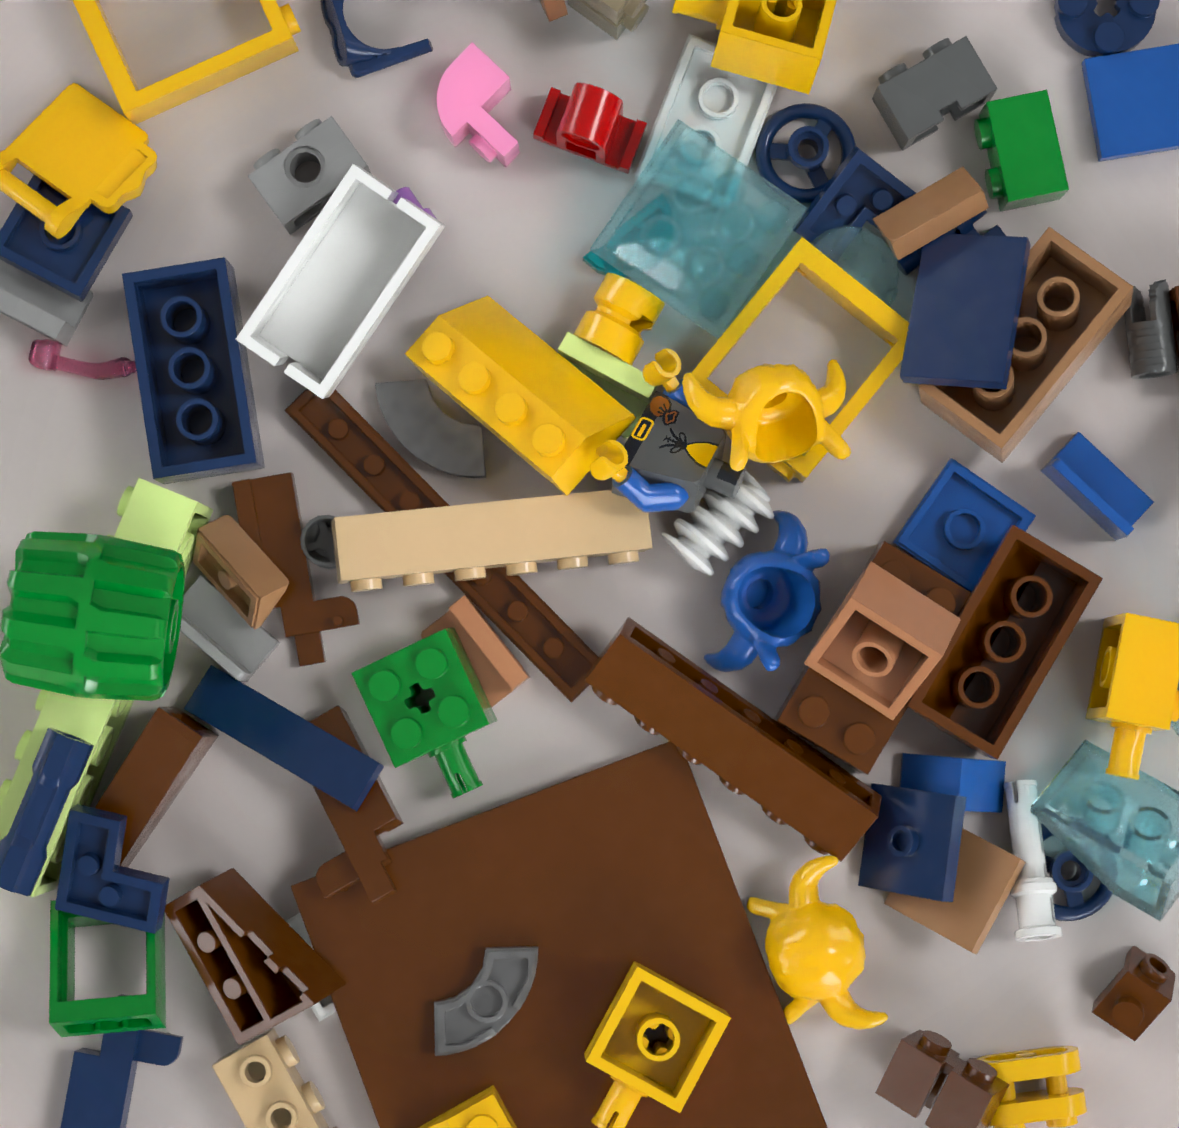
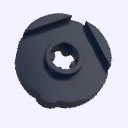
[1054,0,1160,57]

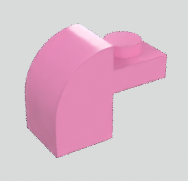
[437,42,520,167]

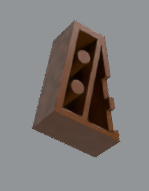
[165,868,347,1045]

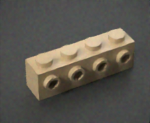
[212,1028,338,1128]

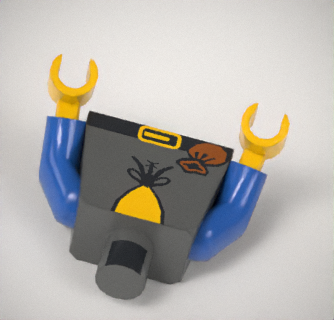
[590,348,745,513]

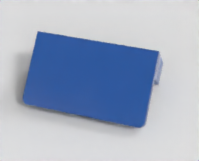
[1041,432,1154,541]

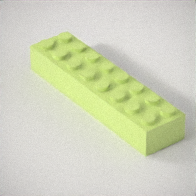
[0,478,213,897]

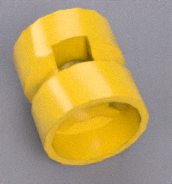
[574,272,665,366]

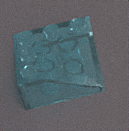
[590,119,808,339]

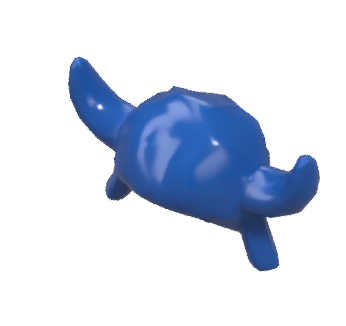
[704,510,830,672]

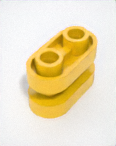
[976,1046,1087,1128]

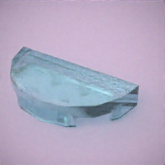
[810,225,899,307]

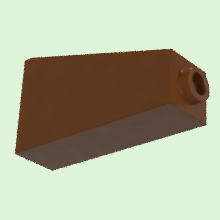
[60,707,219,867]

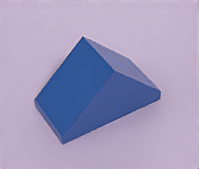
[899,753,1006,813]

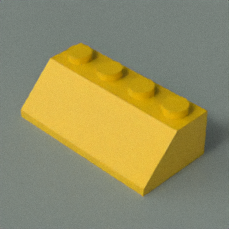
[405,295,636,496]

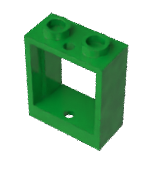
[49,900,166,1037]

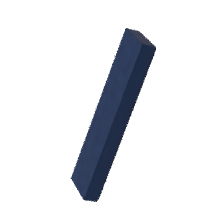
[184,665,384,812]

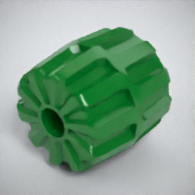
[0,531,185,701]

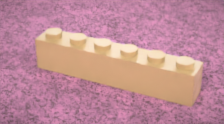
[331,490,653,592]

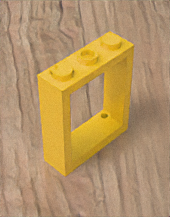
[73,0,301,125]
[691,237,909,482]

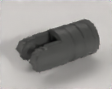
[1124,279,1178,379]

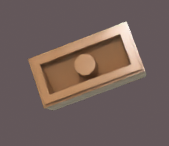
[873,166,989,260]
[193,515,289,630]

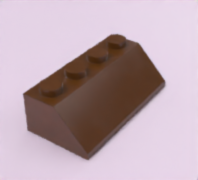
[905,525,1103,760]

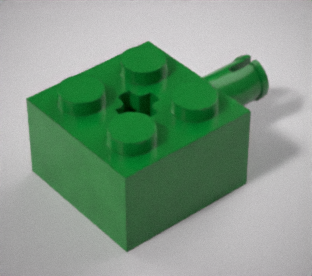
[351,628,498,799]

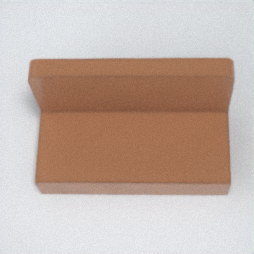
[421,595,530,707]

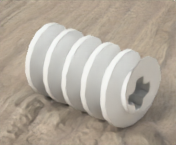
[661,468,774,576]

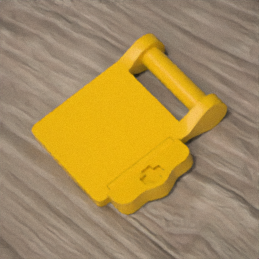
[0,83,157,239]

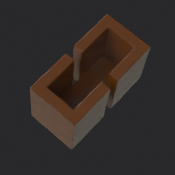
[875,1029,1009,1128]

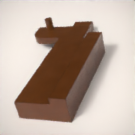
[232,472,360,667]
[309,705,404,905]

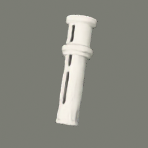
[1003,780,1063,942]

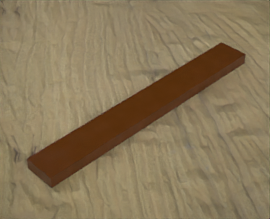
[284,389,598,703]

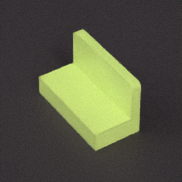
[558,331,658,439]

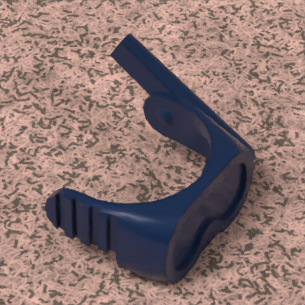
[320,0,433,78]

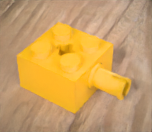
[672,0,837,94]
[1085,613,1179,780]
[584,961,731,1128]

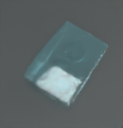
[1030,740,1179,922]

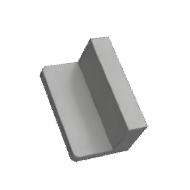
[0,260,93,347]
[180,575,280,682]

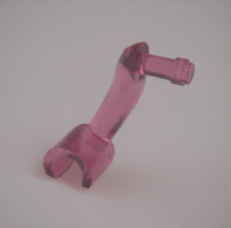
[28,339,137,380]

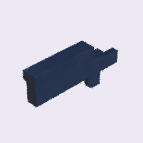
[60,994,184,1128]

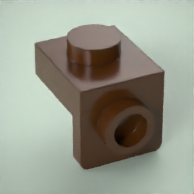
[1092,946,1176,1041]

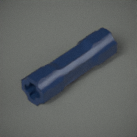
[0,728,94,896]

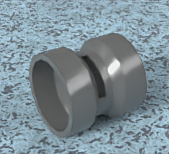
[300,515,336,569]

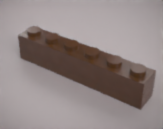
[585,617,882,862]

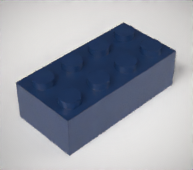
[122,257,265,484]

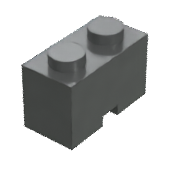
[872,36,998,151]

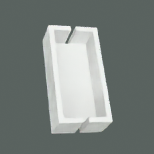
[236,164,445,399]

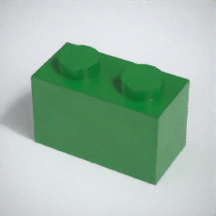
[974,89,1069,212]

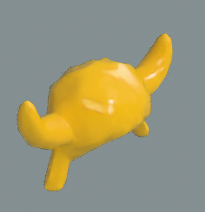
[682,359,851,472]
[746,855,888,1030]

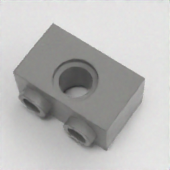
[248,116,371,235]

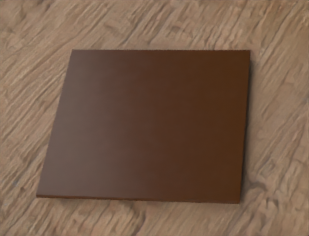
[290,741,827,1128]

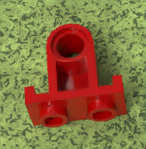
[533,83,647,174]

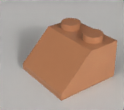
[804,561,961,720]

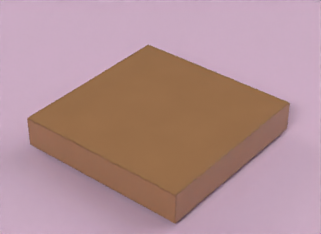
[884,828,1026,955]

